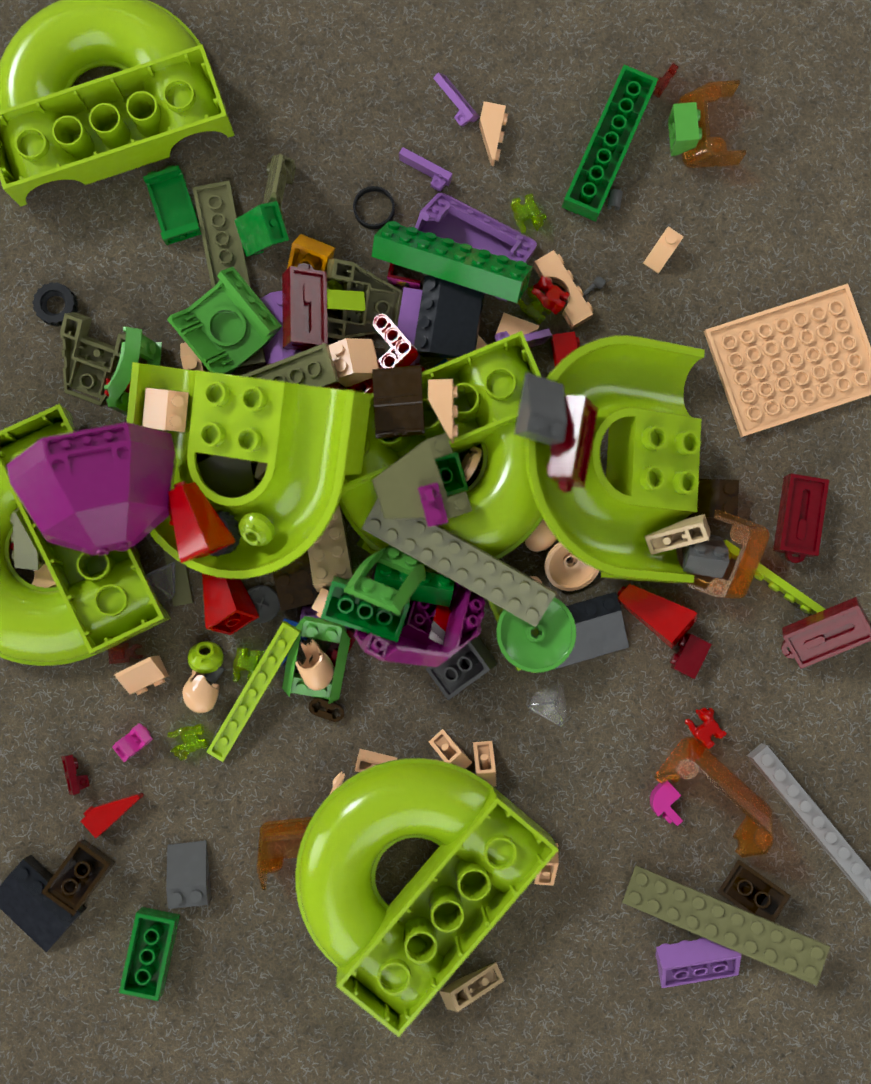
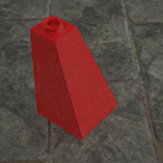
[168,481,236,563]
[202,573,260,635]
[617,584,697,649]

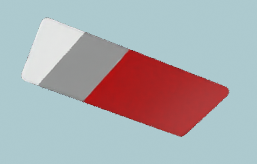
[429,605,451,645]

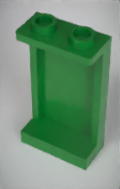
[143,165,201,245]
[234,201,289,257]

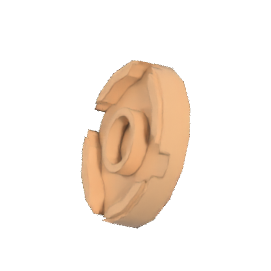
[461,446,482,482]

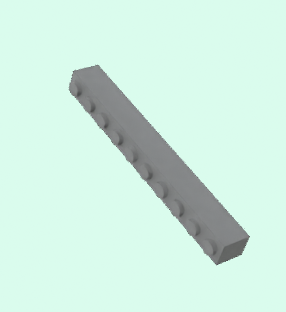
[747,743,871,906]

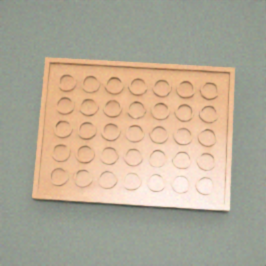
[704,284,871,438]

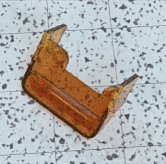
[678,80,746,168]
[687,509,770,599]
[257,817,312,890]

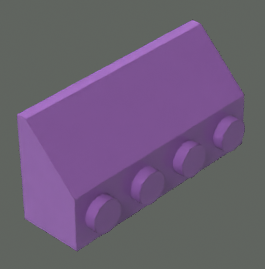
[260,291,303,365]
[656,937,741,988]

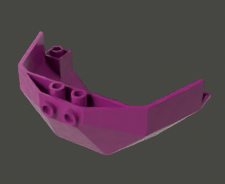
[7,422,177,556]
[354,563,485,667]

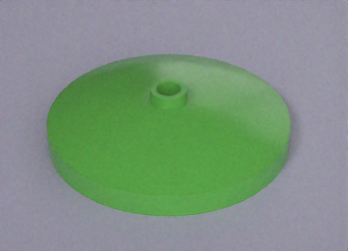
[496,597,576,673]

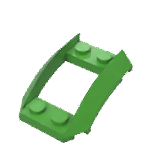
[104,327,162,416]
[344,546,426,615]
[282,616,351,704]

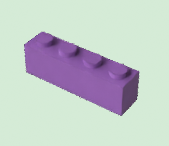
[392,287,423,366]

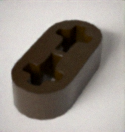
[309,698,345,722]

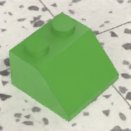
[668,102,702,156]

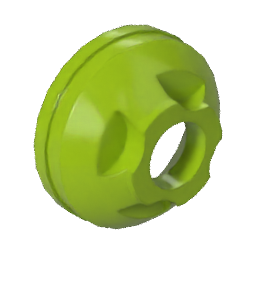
[239,513,275,546]
[188,641,224,674]

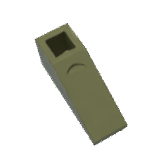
[10,507,45,570]

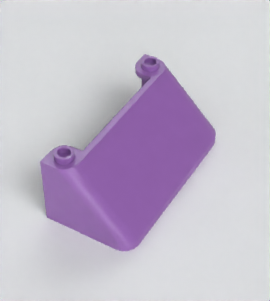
[415,193,537,302]

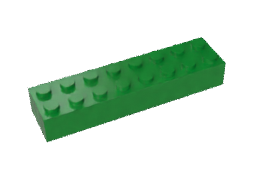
[562,64,658,222]
[371,221,532,303]

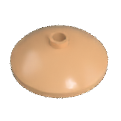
[545,542,599,591]

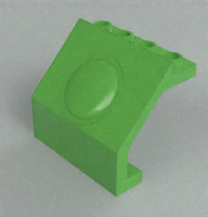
[167,267,282,375]

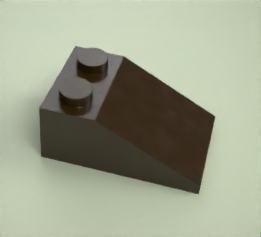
[687,479,739,520]
[41,840,115,916]
[717,859,791,922]

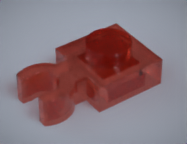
[653,63,679,98]
[108,643,143,664]

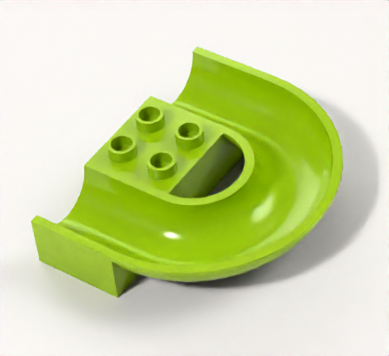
[0,0,235,207]
[339,331,543,573]
[526,336,705,583]
[126,362,371,579]
[0,404,171,666]
[295,758,559,1037]

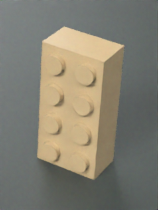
[308,506,353,592]

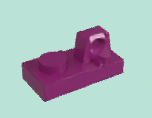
[418,482,448,527]

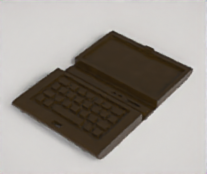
[372,365,425,439]

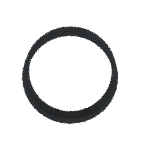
[353,186,395,230]

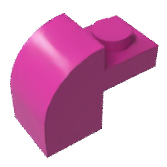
[112,723,153,762]
[650,778,683,826]

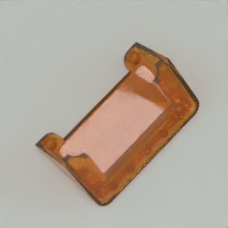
[654,737,773,858]

